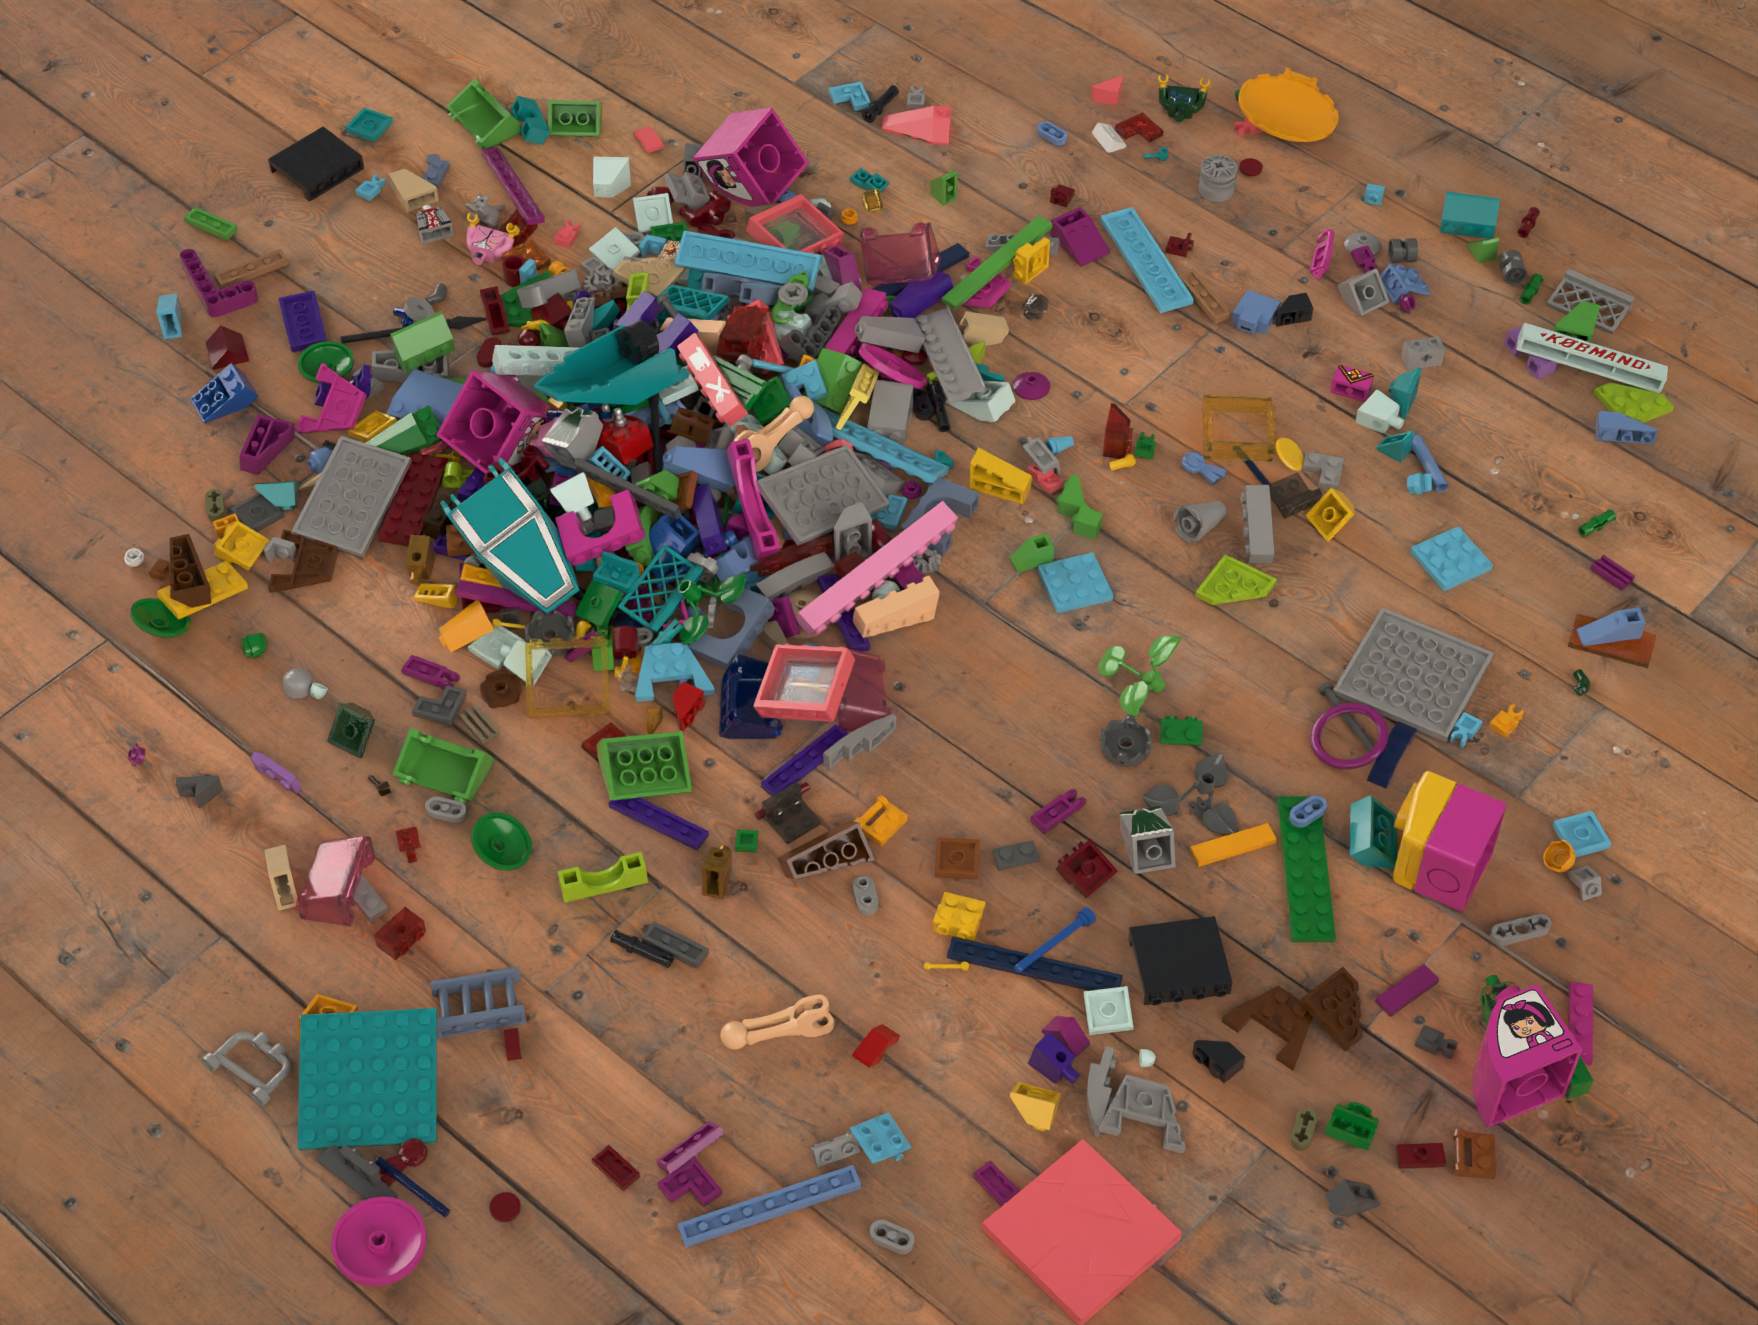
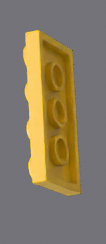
[157,560,248,620]

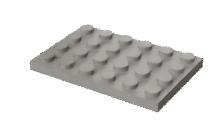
[292,436,412,558]
[756,445,891,545]

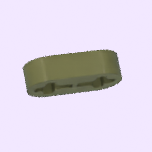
[205,489,226,522]
[1290,1108,1317,1151]

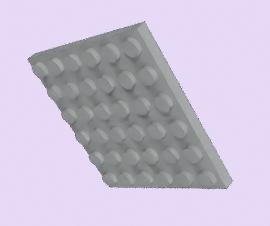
[1333,608,1494,742]

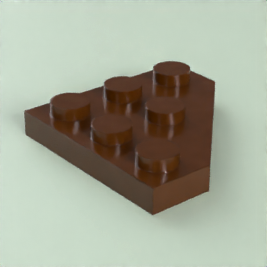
[1299,967,1363,1051]

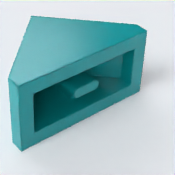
[1376,430,1414,463]

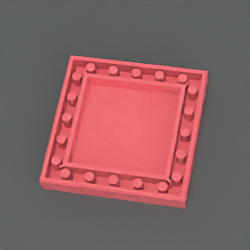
[982,1139,1182,1325]

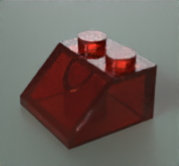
[1103,403,1133,459]

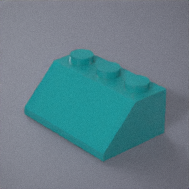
[1439,192,1500,239]
[1349,795,1397,868]

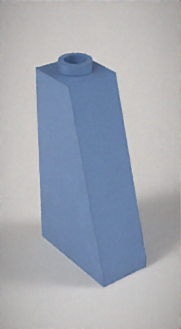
[663,446,734,492]

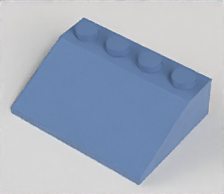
[386,369,463,426]

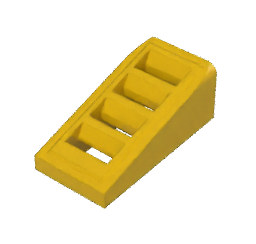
[413,583,459,608]

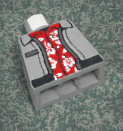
[416,205,454,244]

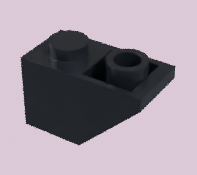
[1276,293,1313,327]
[1192,1040,1245,1083]

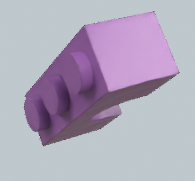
[1504,325,1558,379]

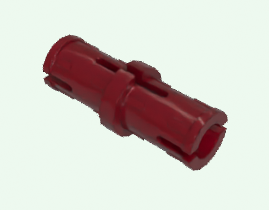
[1517,207,1540,238]

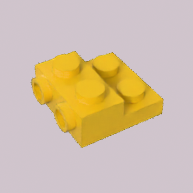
[1012,237,1050,285]
[347,410,397,443]
[213,520,270,571]
[933,892,986,941]

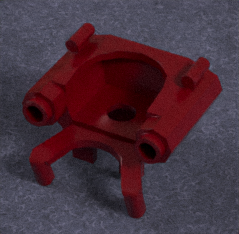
[483,445,550,505]

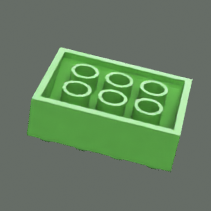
[596,731,692,801]

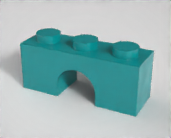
[511,96,550,145]

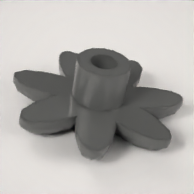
[1189,797,1210,820]

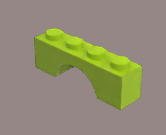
[557,852,648,903]

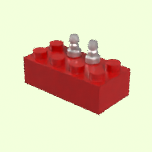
[592,404,653,465]

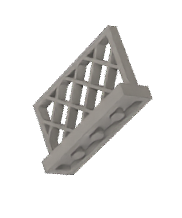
[1546,268,1634,335]

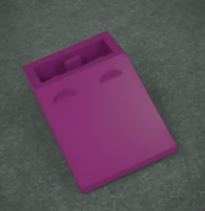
[1050,207,1110,267]

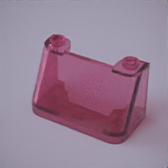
[860,223,941,285]
[831,649,891,732]
[296,835,375,927]

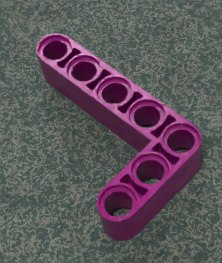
[180,249,258,317]

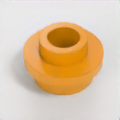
[841,209,858,225]

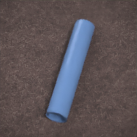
[1412,434,1449,492]

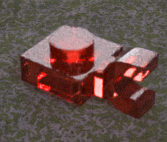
[396,826,421,863]

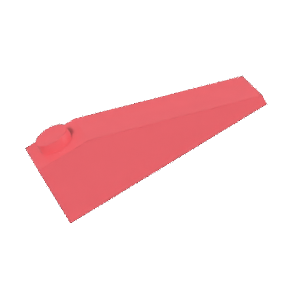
[882,106,951,145]
[727,299,784,372]

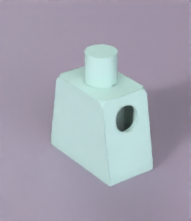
[1355,390,1405,433]
[550,472,594,522]
[499,640,552,688]

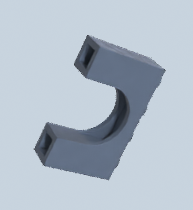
[701,273,782,305]
[900,477,979,557]
[689,588,775,673]

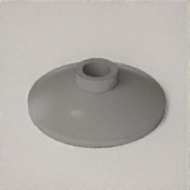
[1344,232,1380,255]

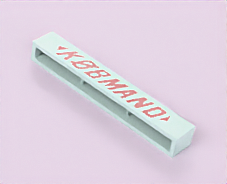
[1516,323,1668,393]

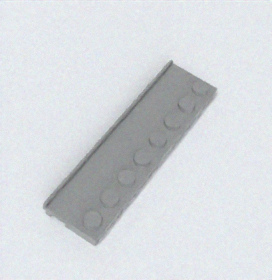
[914,306,986,404]

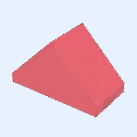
[1091,75,1123,105]

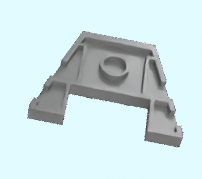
[1098,1074,1186,1154]

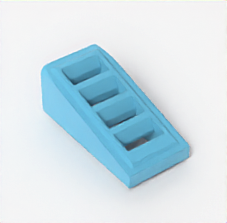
[587,446,631,480]

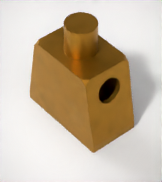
[406,535,436,585]
[702,845,732,899]

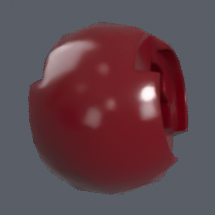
[518,329,541,346]

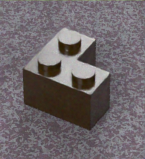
[423,494,464,540]

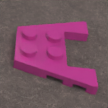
[938,256,1011,308]
[295,363,367,433]

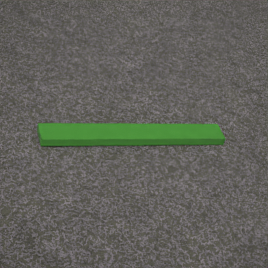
[942,216,1052,311]

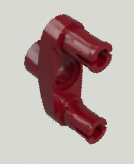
[679,190,731,227]

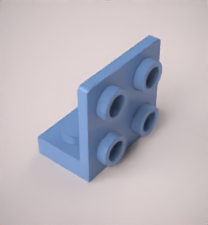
[1380,263,1431,304]

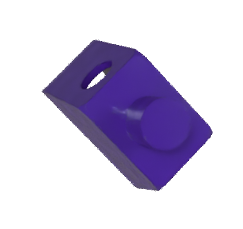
[1028,1031,1081,1085]

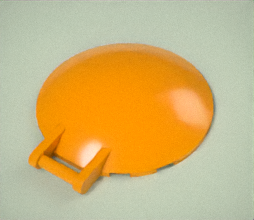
[1238,67,1339,142]

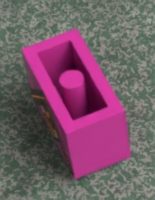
[1330,365,1375,402]

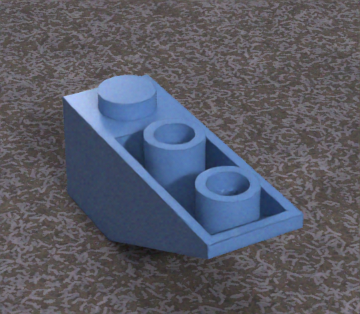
[1595,411,1658,444]
[1577,608,1646,646]

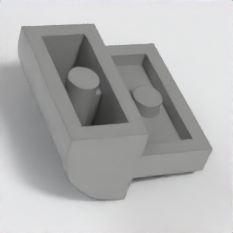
[664,172,710,210]

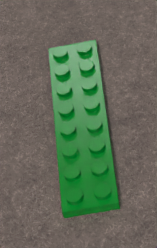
[1277,796,1336,942]

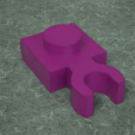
[1351,245,1378,273]

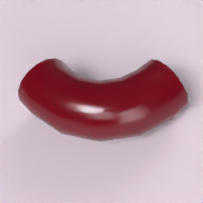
[872,519,892,551]

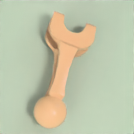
[734,396,814,473]
[720,995,834,1050]

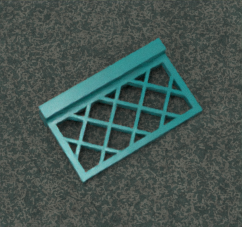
[655,285,730,322]
[618,544,704,637]

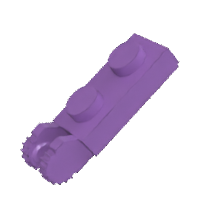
[251,752,301,794]

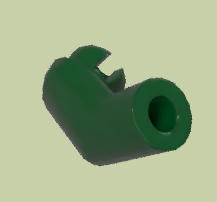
[1573,669,1591,696]

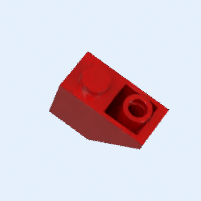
[672,682,706,732]

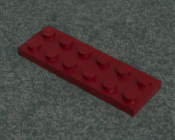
[379,452,448,547]

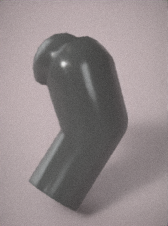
[425,283,447,305]

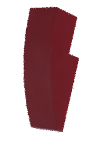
[480,286,510,335]

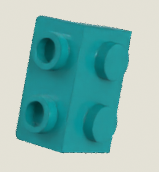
[593,551,640,593]

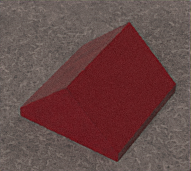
[206,325,249,370]

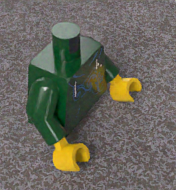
[1158,74,1211,122]

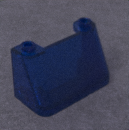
[719,654,784,739]

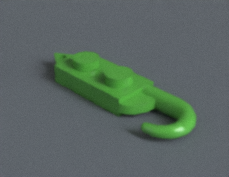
[770,270,809,324]

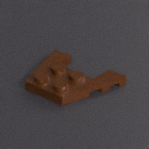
[268,530,339,593]
[1222,986,1313,1071]

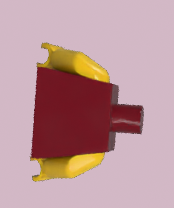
[521,293,574,332]

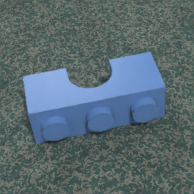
[714,534,760,582]

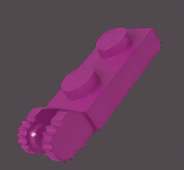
[401,655,460,690]
[1030,789,1086,835]

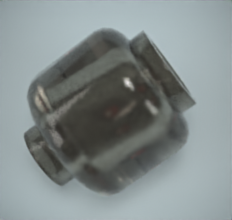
[1022,293,1049,320]

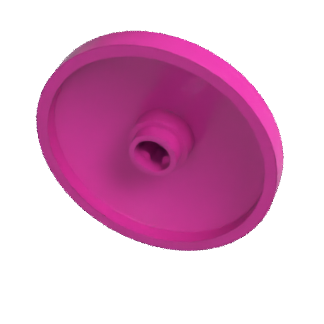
[858,343,927,389]
[331,1197,427,1287]

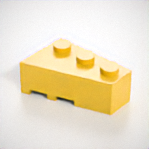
[969,447,1032,504]

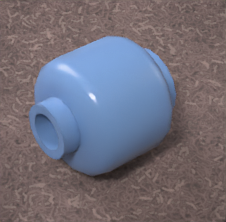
[307,447,333,474]

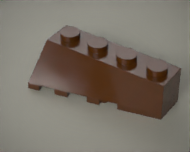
[169,534,211,608]
[777,820,875,879]

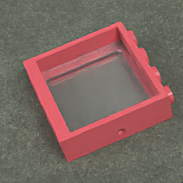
[746,194,844,255]
[753,644,855,722]

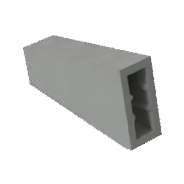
[855,316,925,353]

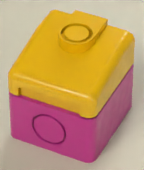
[1393,771,1507,912]

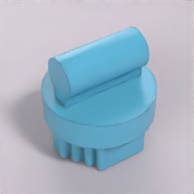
[1407,473,1432,495]

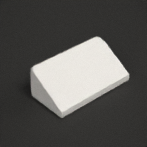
[1092,123,1127,153]

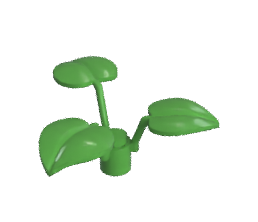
[1098,635,1182,717]

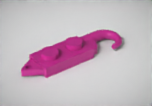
[1309,229,1335,280]

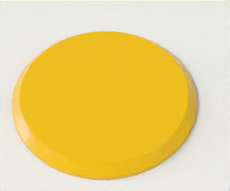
[1275,437,1304,471]

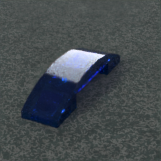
[1367,721,1418,789]

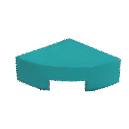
[935,450,953,469]

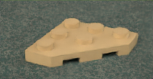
[613,256,687,298]

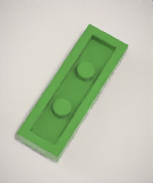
[184,207,238,241]

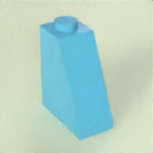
[157,293,182,339]

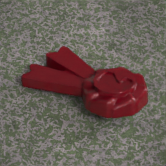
[697,222,736,239]
[376,1138,428,1187]

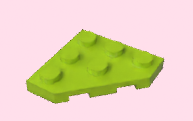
[1593,382,1674,423]
[1195,554,1277,605]

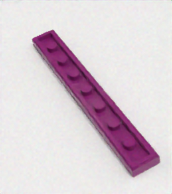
[482,147,545,225]

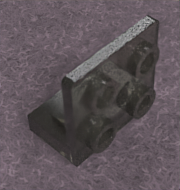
[1269,473,1323,519]
[762,782,821,844]

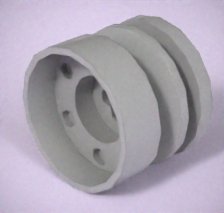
[1198,155,1237,202]

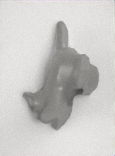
[466,193,505,228]

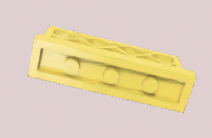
[835,363,879,430]

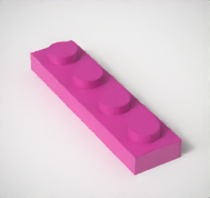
[1569,982,1593,1065]

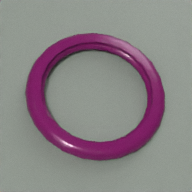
[1310,703,1389,770]

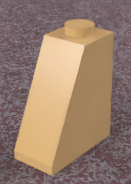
[388,169,439,212]
[958,311,1009,348]
[264,845,300,911]

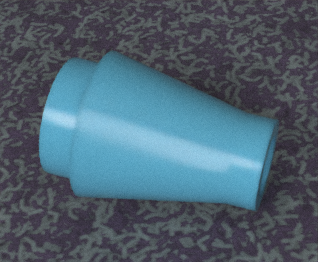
[1044,436,1074,456]

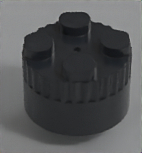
[616,320,659,365]

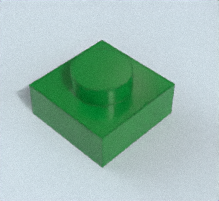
[735,830,759,853]

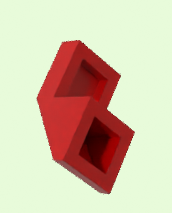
[852,1024,900,1068]

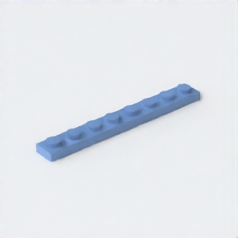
[677,1165,861,1248]

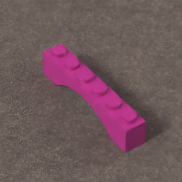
[726,439,780,559]

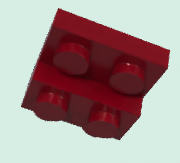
[1056,839,1118,898]

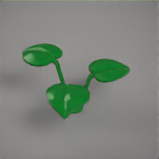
[678,574,746,645]

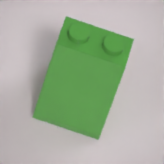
[1554,301,1600,342]

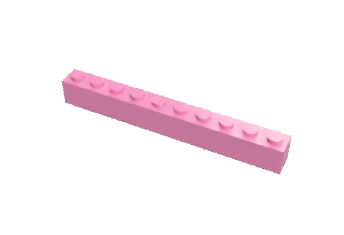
[795,501,958,637]

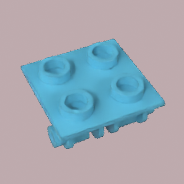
[849,1112,912,1164]

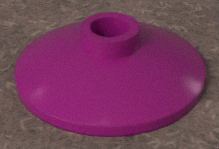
[1013,372,1050,400]

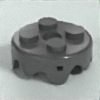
[525,610,576,657]
[1100,715,1153,767]

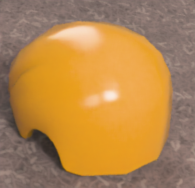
[1543,839,1576,873]

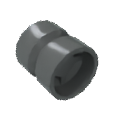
[1388,238,1418,262]
[1498,250,1527,284]

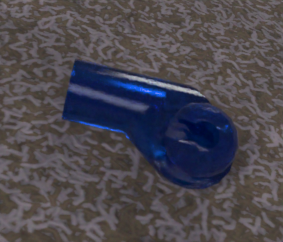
[393,307,414,327]

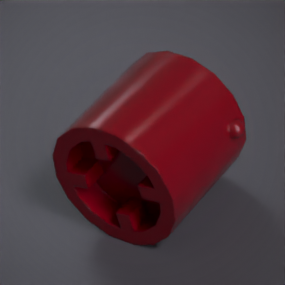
[502,255,525,287]
[612,626,639,660]

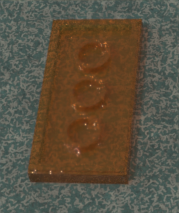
[1568,614,1656,668]

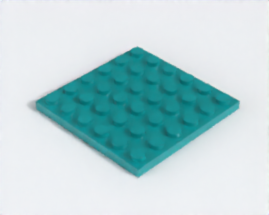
[298,1008,437,1150]

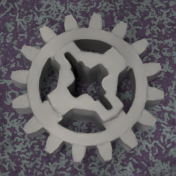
[583,267,623,297]

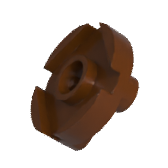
[480,670,522,709]

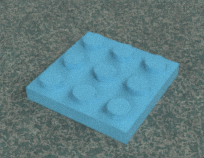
[1410,526,1493,591]
[1037,552,1113,614]

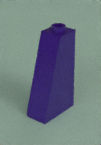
[890,265,953,318]
[693,483,727,556]

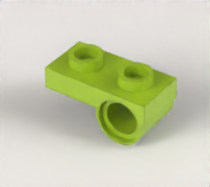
[442,462,474,488]

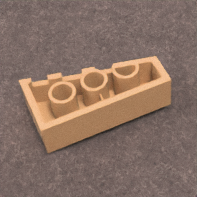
[853,576,940,638]

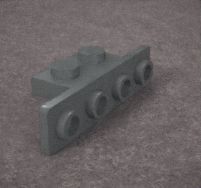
[317,1145,398,1200]

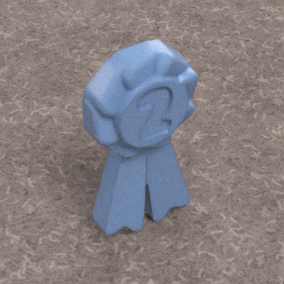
[1181,452,1227,485]

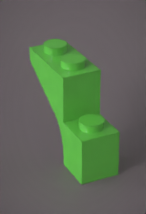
[1056,474,1103,539]

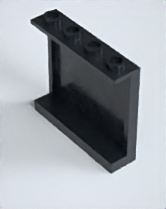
[268,126,364,202]
[1128,916,1233,1005]

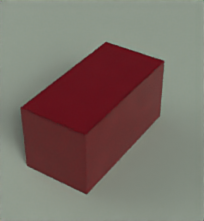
[504,1028,521,1061]

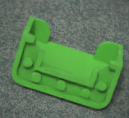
[446,78,522,149]
[393,728,495,804]

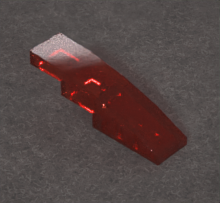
[758,535,833,577]

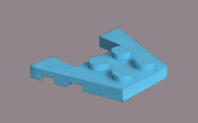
[635,642,714,702]

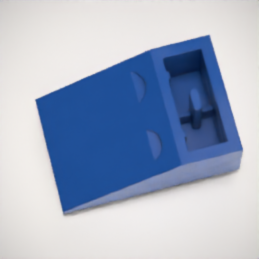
[190,363,258,423]
[645,514,702,579]

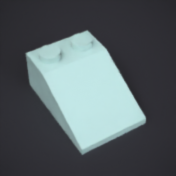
[946,381,1016,422]

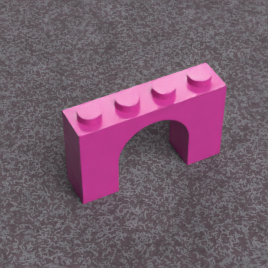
[555,489,646,566]

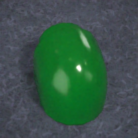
[241,633,267,659]

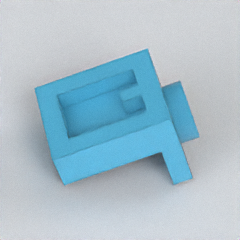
[1363,184,1385,206]
[639,234,668,258]
[519,259,538,284]

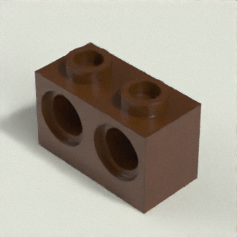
[669,407,716,445]

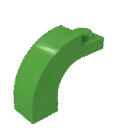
[625,505,659,567]

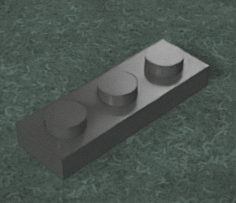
[642,921,709,969]

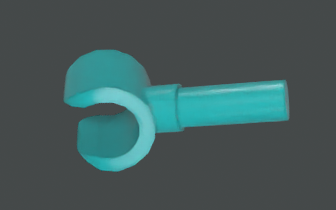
[1144,147,1169,161]

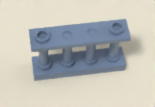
[430,967,526,1038]

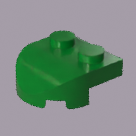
[1324,1101,1379,1151]

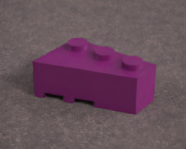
[239,414,295,475]

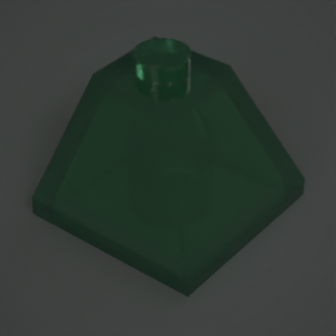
[327,703,375,758]

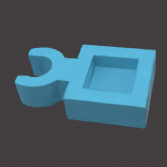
[355,174,386,201]
[1450,712,1483,747]

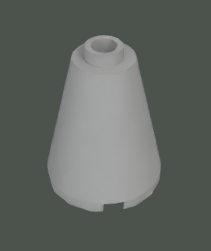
[1173,501,1227,543]

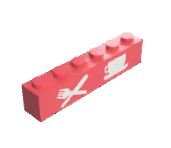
[677,333,748,427]

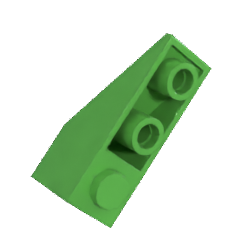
[592,624,614,671]

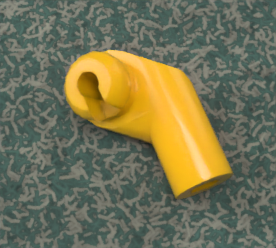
[1109,454,1136,471]
[575,620,591,640]

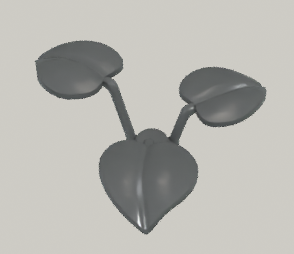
[1143,753,1237,835]

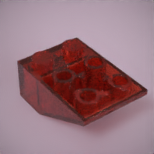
[716,306,769,361]

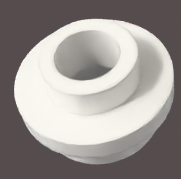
[124,548,145,567]

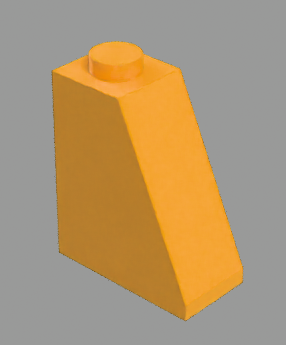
[439,601,494,652]

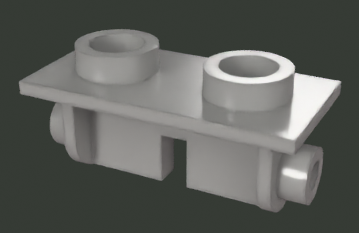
[810,1132,860,1168]

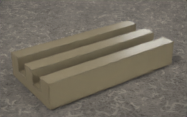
[459,705,500,745]

